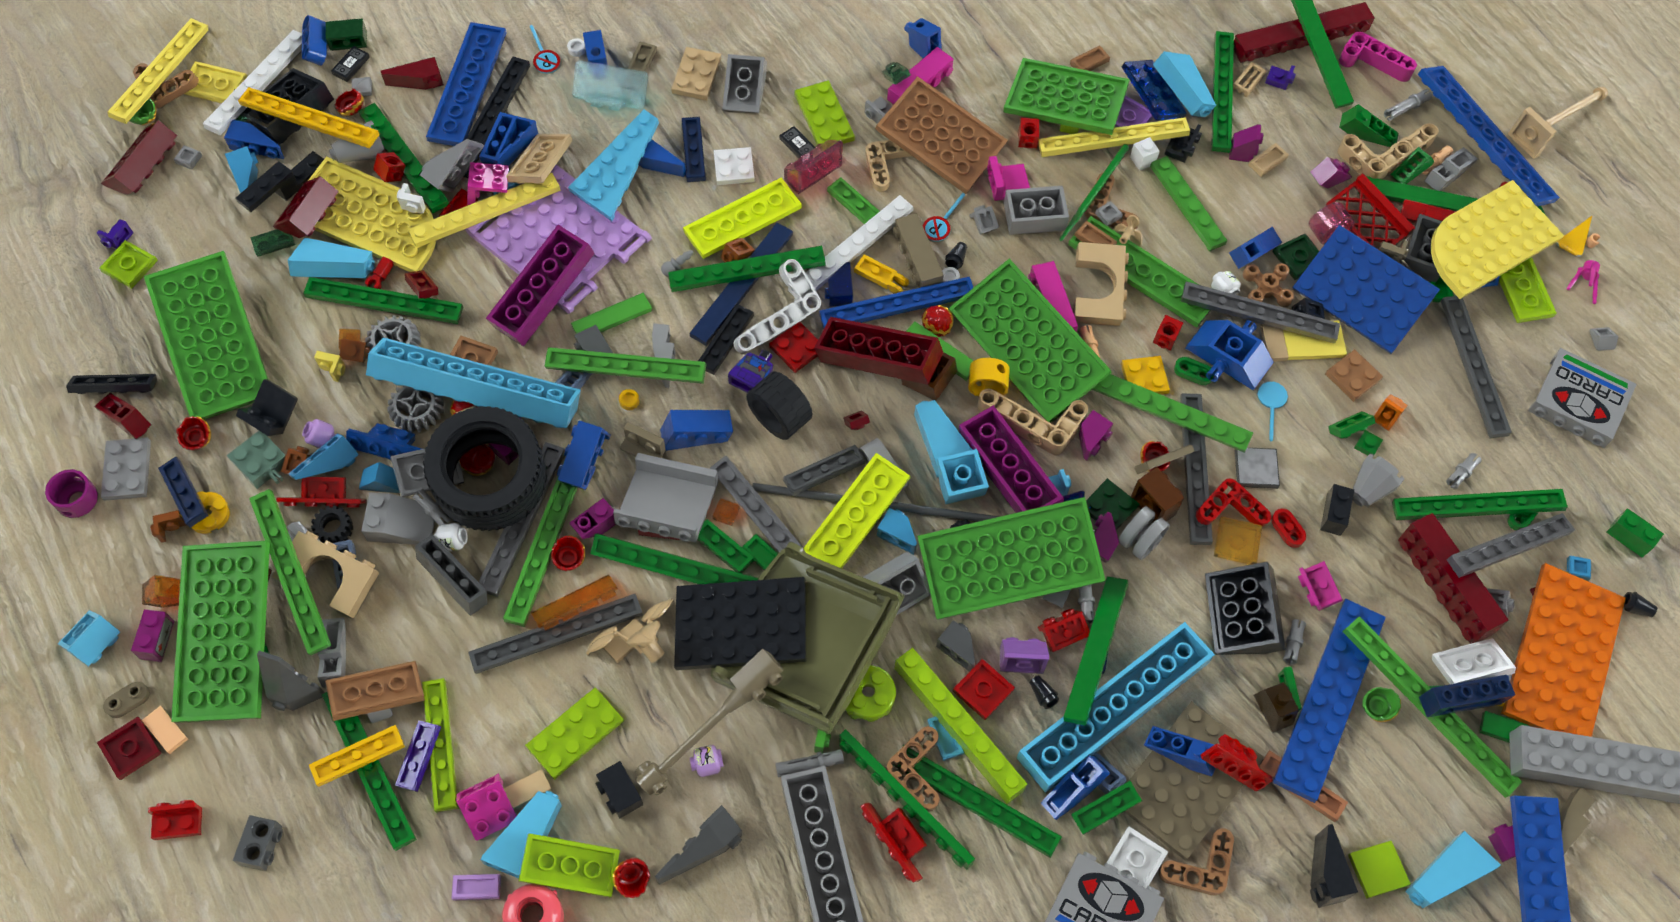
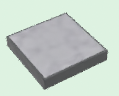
[1234,447,1280,489]

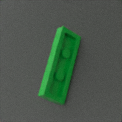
[697,519,754,573]
[1071,781,1142,835]

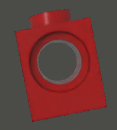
[1018,118,1039,148]
[373,152,405,182]
[1153,315,1184,350]

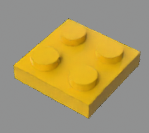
[1121,356,1170,395]

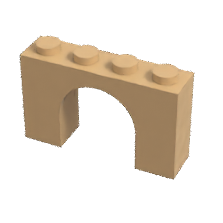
[1073,242,1129,326]
[272,531,380,618]

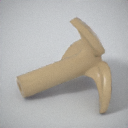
[1112,215,1143,246]

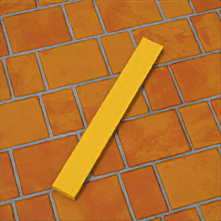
[238,87,380,149]

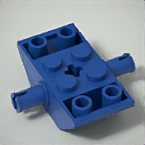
[1185,320,1274,391]

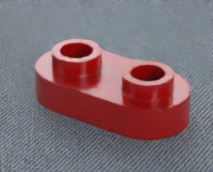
[1271,509,1306,548]

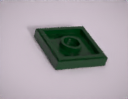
[1272,233,1319,280]

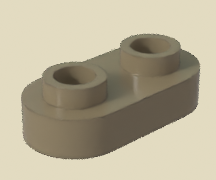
[103,682,150,718]

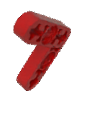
[1195,478,1271,528]

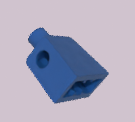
[904,18,942,58]
[583,30,608,79]

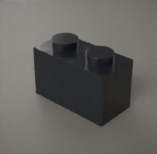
[1320,484,1355,536]
[595,761,643,819]

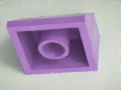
[1000,637,1049,674]

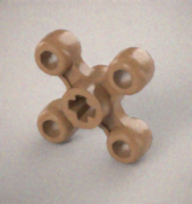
[1243,263,1294,307]

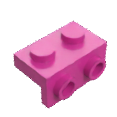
[1298,561,1343,611]

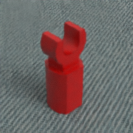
[365,256,394,289]

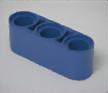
[302,15,327,66]

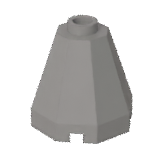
[1353,454,1404,507]

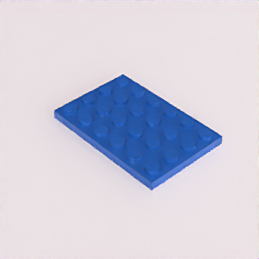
[1292,225,1440,354]

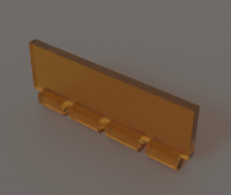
[531,574,618,631]

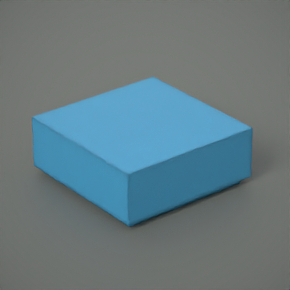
[1567,555,1591,581]

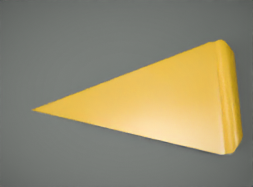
[1556,216,1592,257]

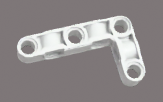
[734,259,821,353]

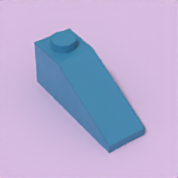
[225,146,259,193]
[289,433,359,480]

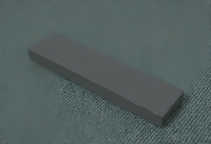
[783,445,865,496]

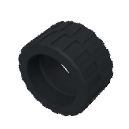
[746,371,813,440]

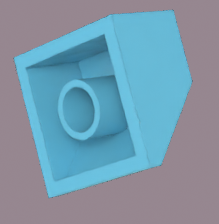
[937,449,989,504]
[58,610,120,666]

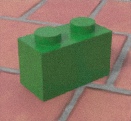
[1606,508,1664,558]

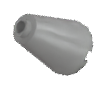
[329,121,384,163]

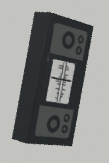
[331,46,370,82]
[779,126,817,163]

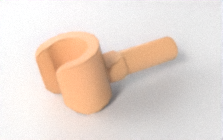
[1585,233,1600,248]

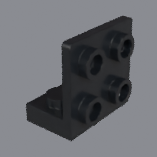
[236,379,298,436]

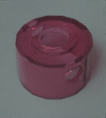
[1309,202,1355,245]

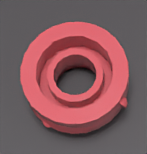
[502,884,564,922]

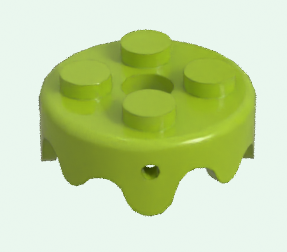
[846,665,896,722]

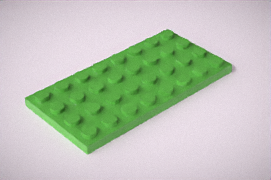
[144,251,269,420]
[948,258,1112,423]
[917,497,1106,620]
[171,541,270,723]

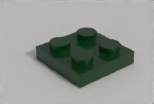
[1086,478,1139,530]

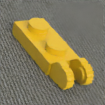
[854,254,910,294]

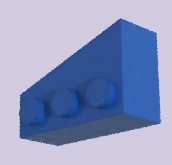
[479,112,538,166]
[660,410,733,451]
[557,420,611,490]

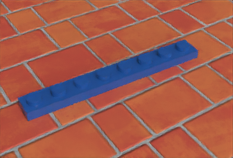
[819,276,974,329]

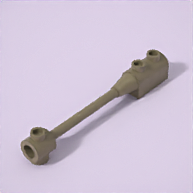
[635,649,784,795]

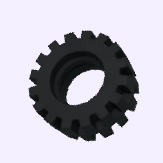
[311,506,353,543]

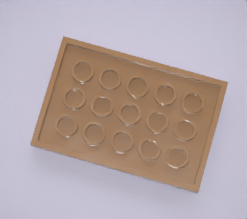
[875,76,1008,194]

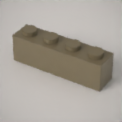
[892,213,944,288]

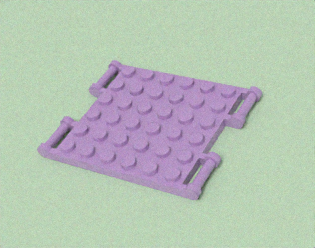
[465,165,652,314]

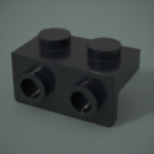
[1164,124,1202,163]

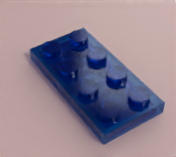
[1121,60,1187,121]

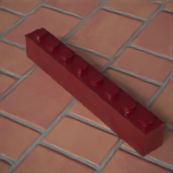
[1234,2,1375,63]

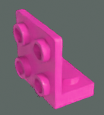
[987,156,1030,201]
[467,162,509,205]
[456,773,517,841]

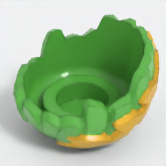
[129,99,157,125]
[1362,687,1401,722]

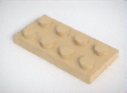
[506,134,573,184]

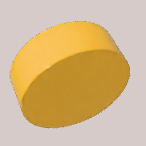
[619,389,640,410]

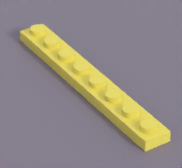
[108,18,208,124]
[1038,117,1190,157]
[408,172,561,248]

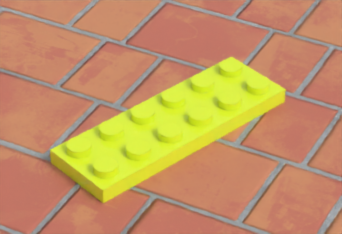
[683,177,802,259]
[803,453,910,569]

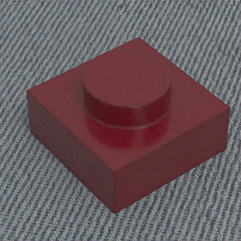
[843,410,870,430]

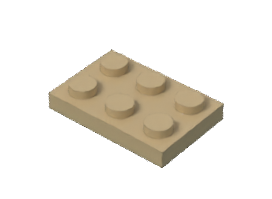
[671,47,721,101]

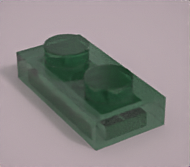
[882,62,911,85]
[250,229,296,257]

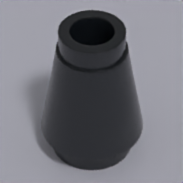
[945,242,968,269]
[1623,592,1658,617]
[1029,675,1059,709]

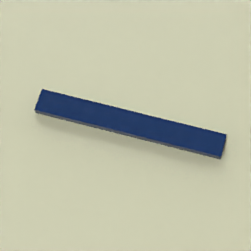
[689,223,793,346]

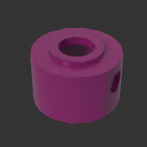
[45,469,98,518]

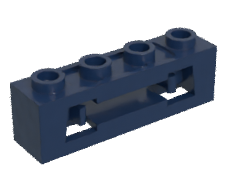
[1419,675,1515,718]

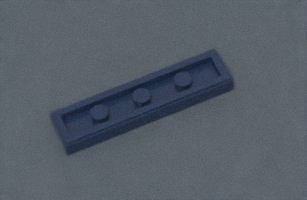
[682,116,706,182]
[158,457,209,528]

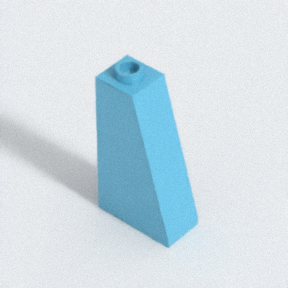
[1153,51,1216,117]
[288,237,375,278]
[914,400,972,477]
[480,791,562,879]
[1405,831,1501,908]

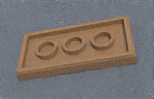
[325,661,425,721]

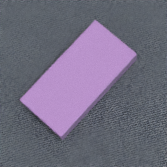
[452,874,501,901]

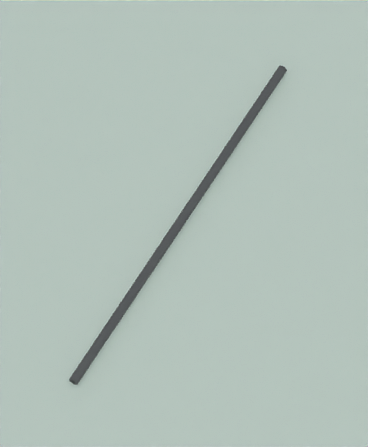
[752,483,1095,532]

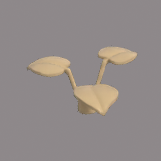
[586,598,674,663]

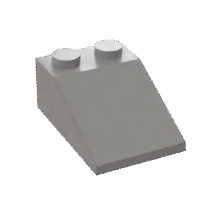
[722,54,767,113]
[420,139,484,192]
[361,492,435,545]

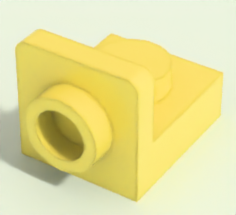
[314,351,345,382]

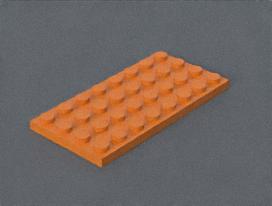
[1501,563,1626,737]

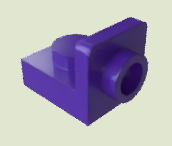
[1265,65,1296,90]
[97,219,133,249]

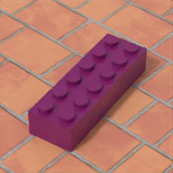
[486,225,595,347]
[959,405,1064,513]

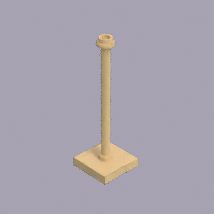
[1508,87,1608,159]

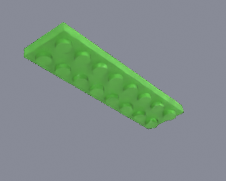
[1068,216,1211,328]

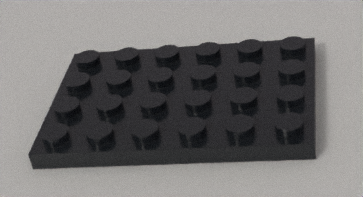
[674,577,807,670]

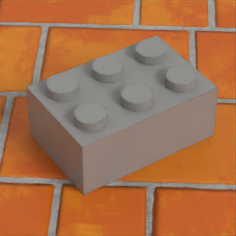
[1004,186,1069,235]

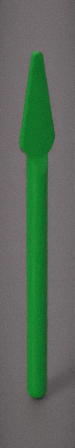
[1059,144,1129,241]

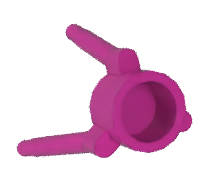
[1566,260,1600,304]

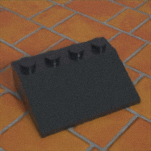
[239,68,335,145]
[1205,561,1286,655]

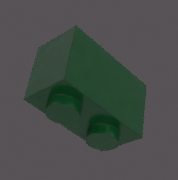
[326,18,367,51]

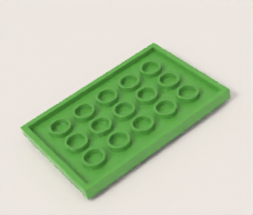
[1003,58,1130,135]

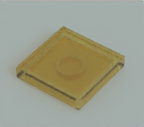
[1214,516,1262,565]

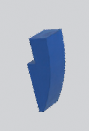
[1041,755,1110,820]

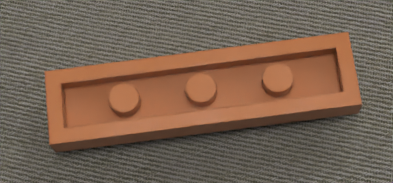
[1259,750,1348,822]

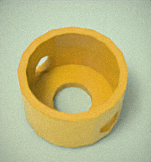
[968,358,1010,397]

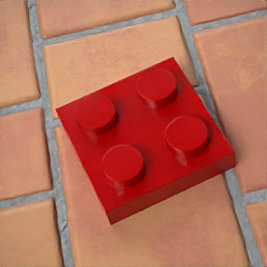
[769,322,818,373]
[953,659,1015,720]

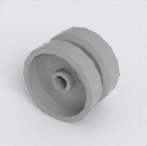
[1118,506,1170,561]

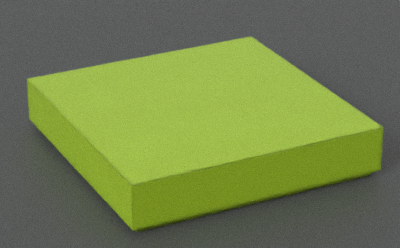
[99,240,158,289]
[1348,840,1411,899]

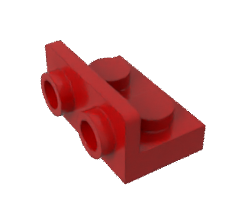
[1038,608,1090,652]
[148,800,202,840]

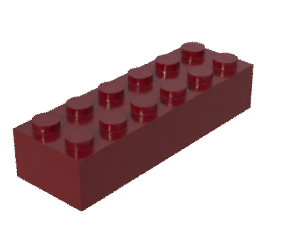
[814,317,944,385]
[1398,513,1509,644]

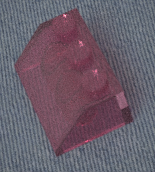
[784,140,843,194]

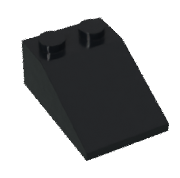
[1310,824,1358,908]

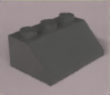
[1405,214,1442,282]

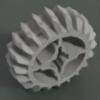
[365,315,421,352]
[387,385,444,433]

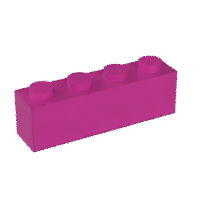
[887,47,954,105]
[1028,261,1078,332]

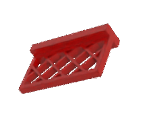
[1326,173,1415,246]

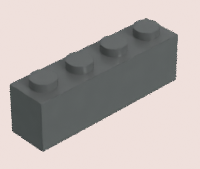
[415,534,488,616]

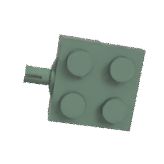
[227,431,286,489]

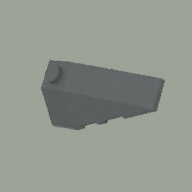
[257,651,325,711]
[655,805,742,885]

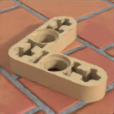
[865,140,912,192]

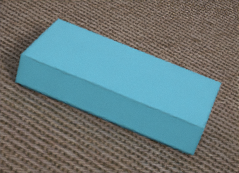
[927,716,964,761]

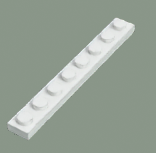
[203,30,302,135]
[788,195,913,295]

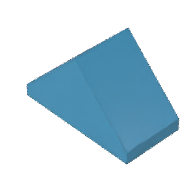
[359,462,400,493]

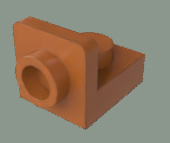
[721,238,755,262]
[339,339,370,363]
[281,446,312,475]
[151,510,186,543]

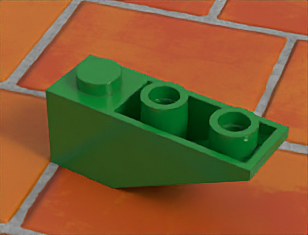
[1339,104,1399,147]

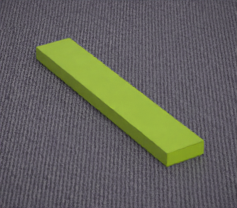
[422,678,459,813]

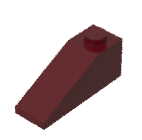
[381,57,444,90]
[94,393,152,439]

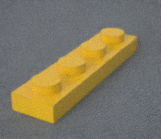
[309,725,405,787]

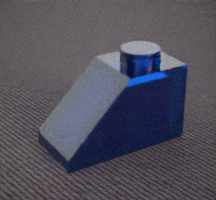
[824,262,853,307]

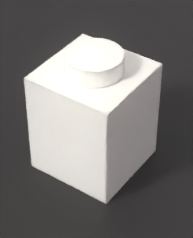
[1130,137,1159,171]

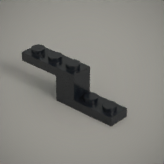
[235,151,324,212]

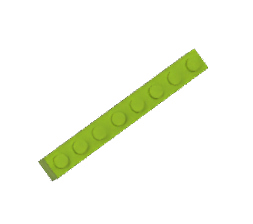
[894,647,1027,805]

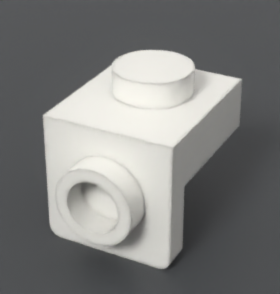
[397,183,426,214]

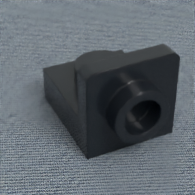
[1292,298,1325,319]

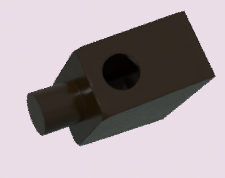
[1253,682,1299,733]

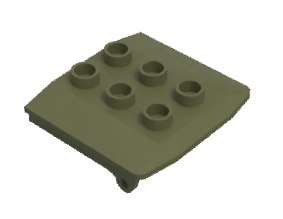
[711,542,904,734]

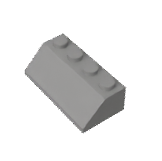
[863,551,931,615]

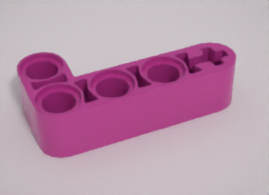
[1339,32,1417,82]

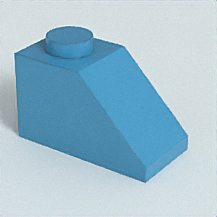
[877,508,917,555]

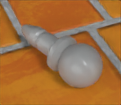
[661,250,694,277]

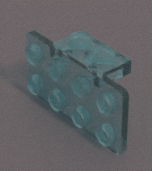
[572,60,649,111]

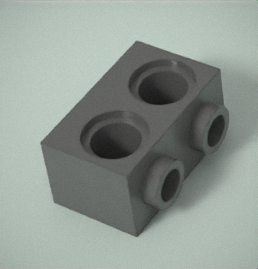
[233,815,283,871]

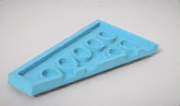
[568,109,659,221]

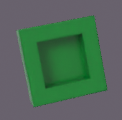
[1354,430,1383,456]

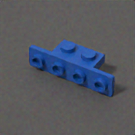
[346,423,422,460]

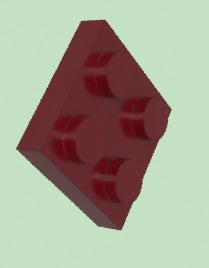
[97,717,162,780]

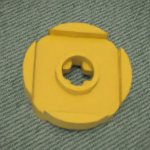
[191,491,230,534]

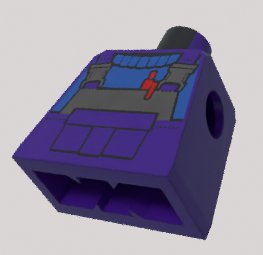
[728,350,773,393]

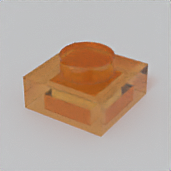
[339,329,361,349]
[712,498,740,526]

